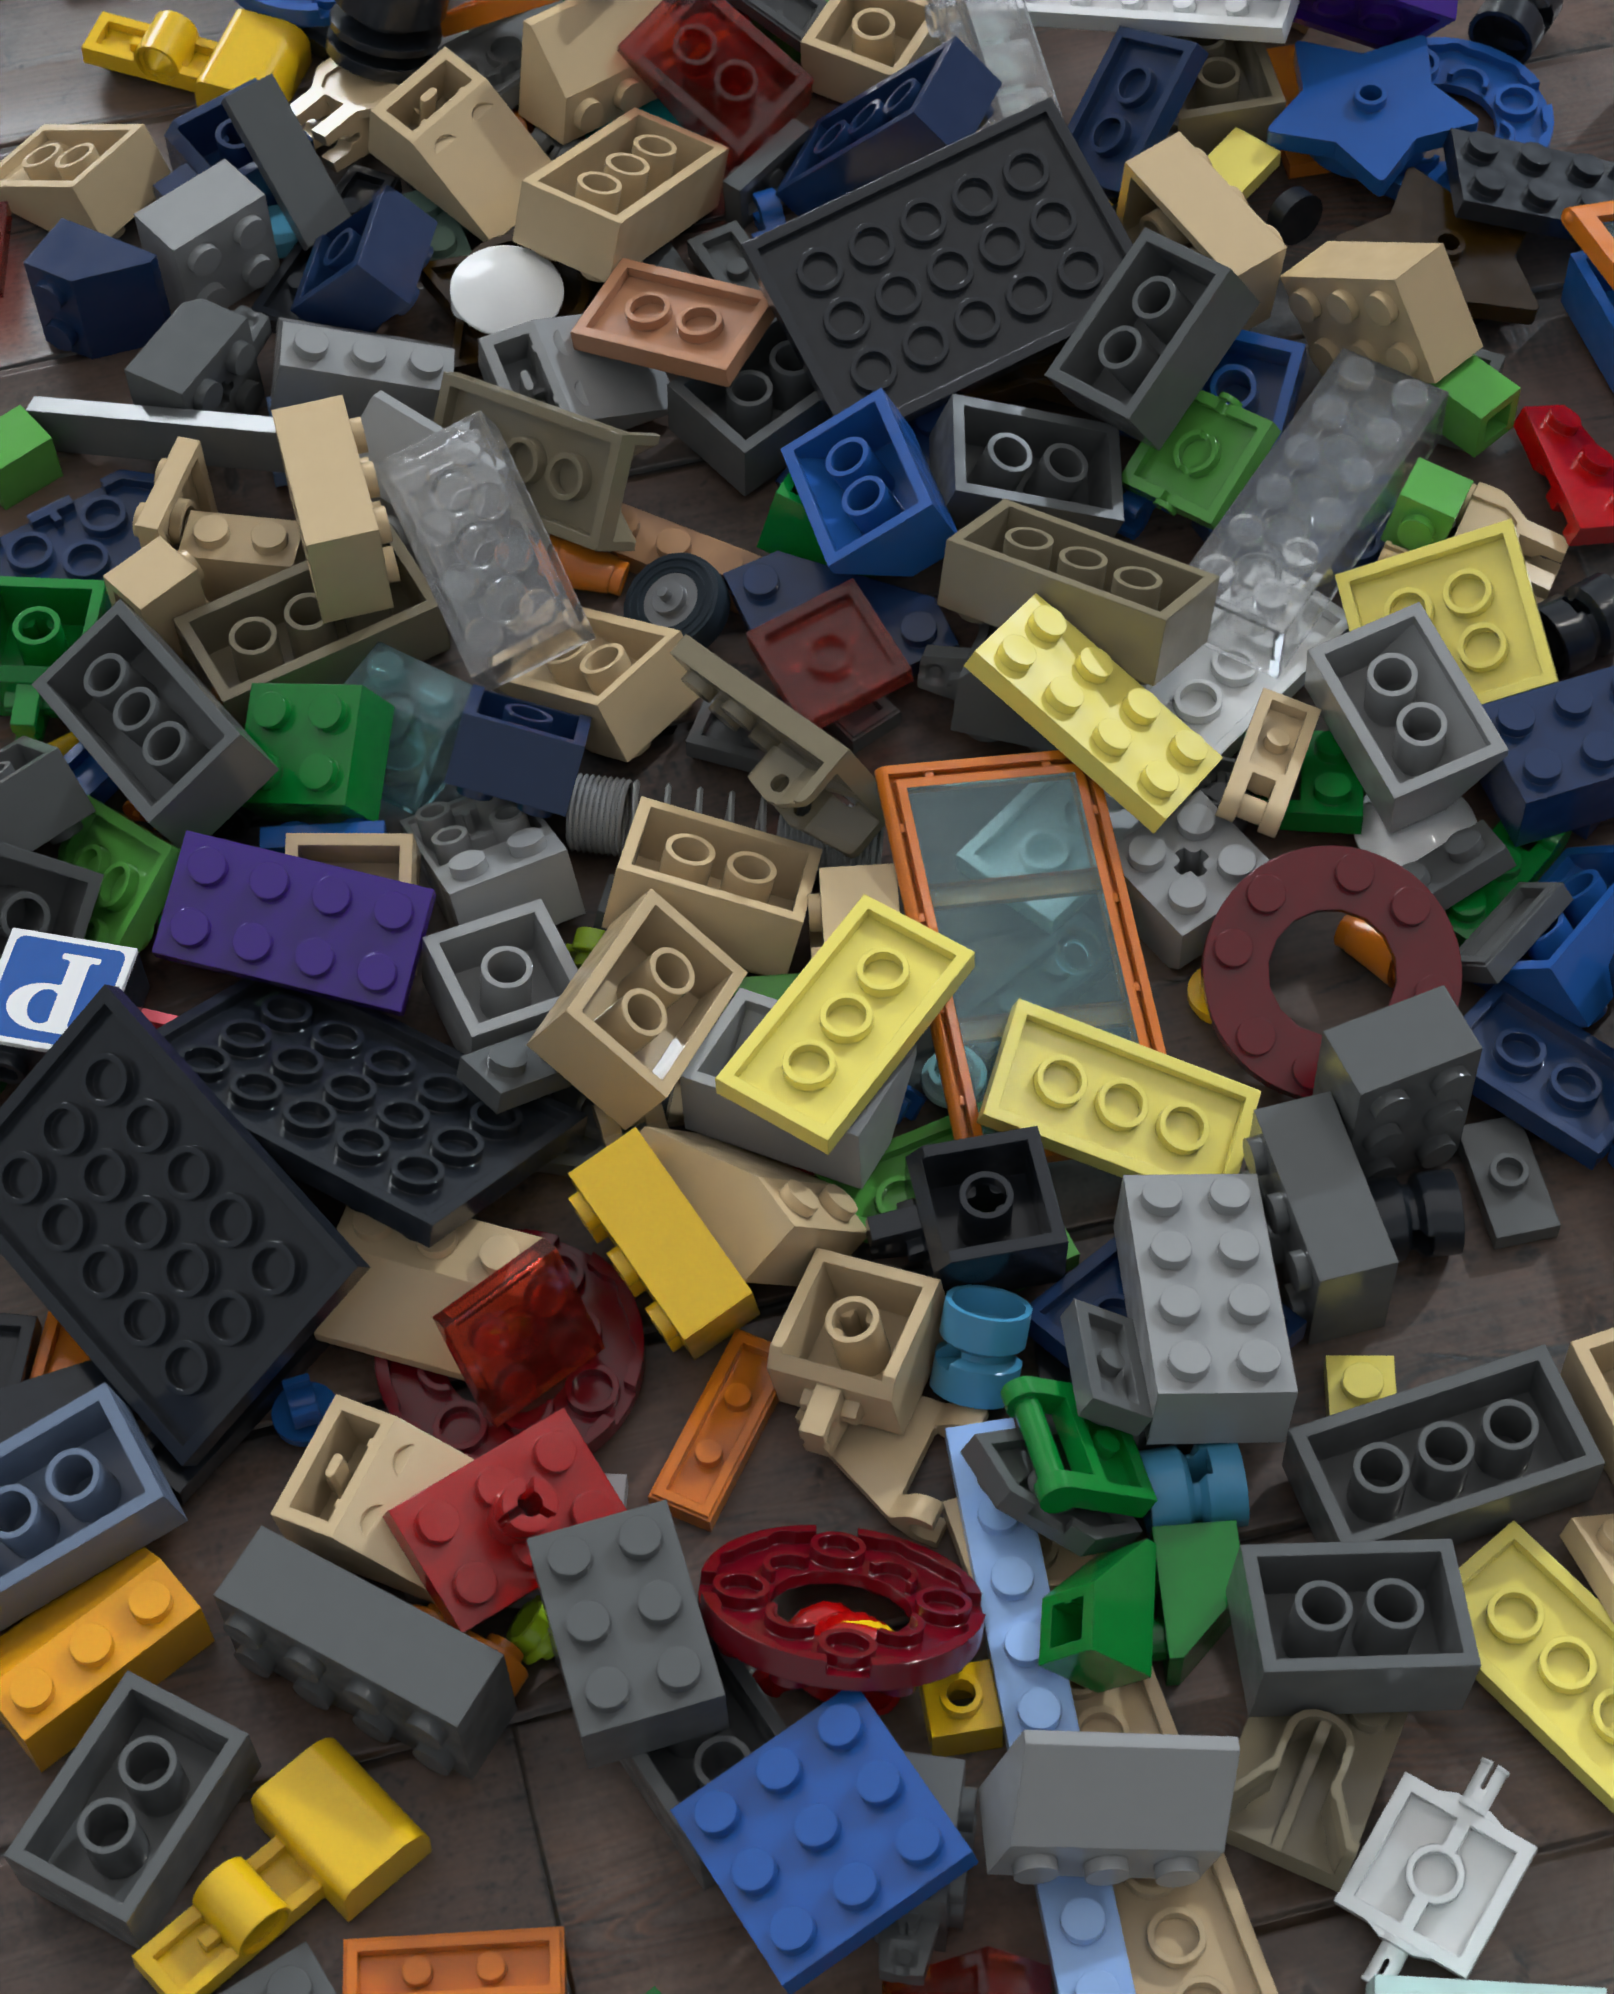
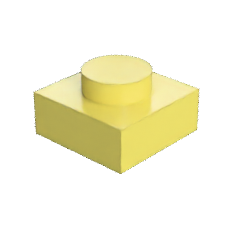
[1323,1355,1397,1417]

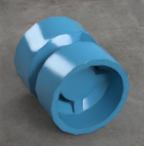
[929,1285,1033,1410]
[1139,1443,1250,1539]

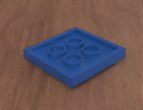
[670,1690,979,1994]

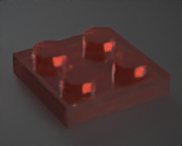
[746,578,913,729]
[432,1238,605,1428]

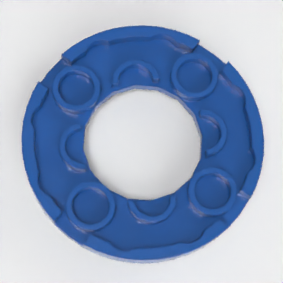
[1384,37,1554,200]

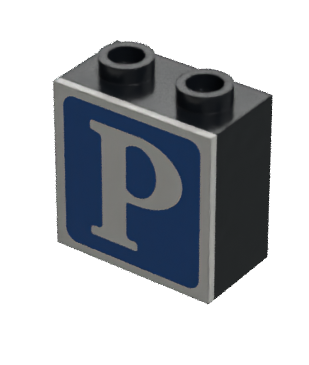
[0,927,150,1084]

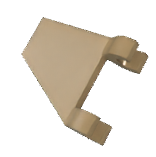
[795,1395,989,1548]

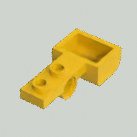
[81,9,312,107]
[132,1737,432,1994]

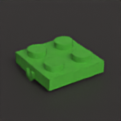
[1122,389,1281,533]

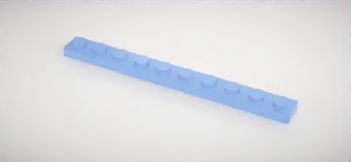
[945,1417,1136,1994]

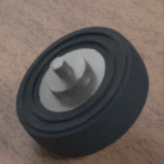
[624,553,731,648]

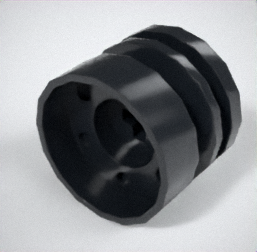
[325,0,449,84]

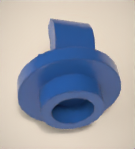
[271,1373,335,1447]

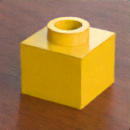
[919,1659,1003,1757]

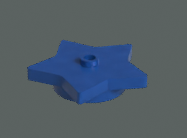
[1267,35,1479,196]

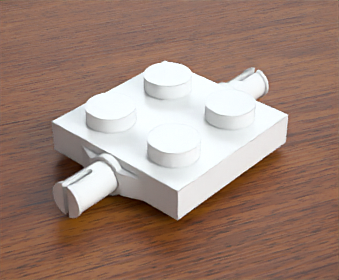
[1334,1757,1538,1983]

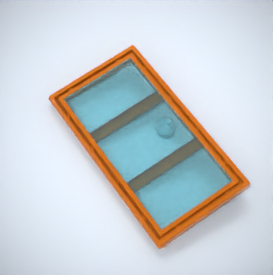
[874,750,1167,1163]

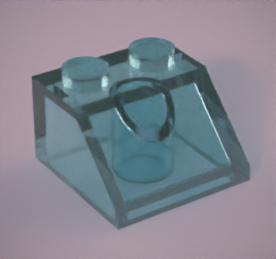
[344,641,473,815]

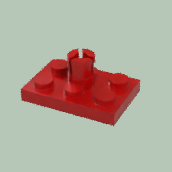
[383,1407,627,1633]

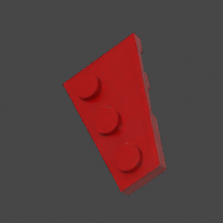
[1514,404,1614,546]

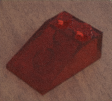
[617,0,814,172]

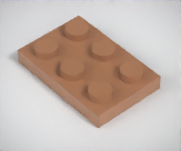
[570,258,775,387]

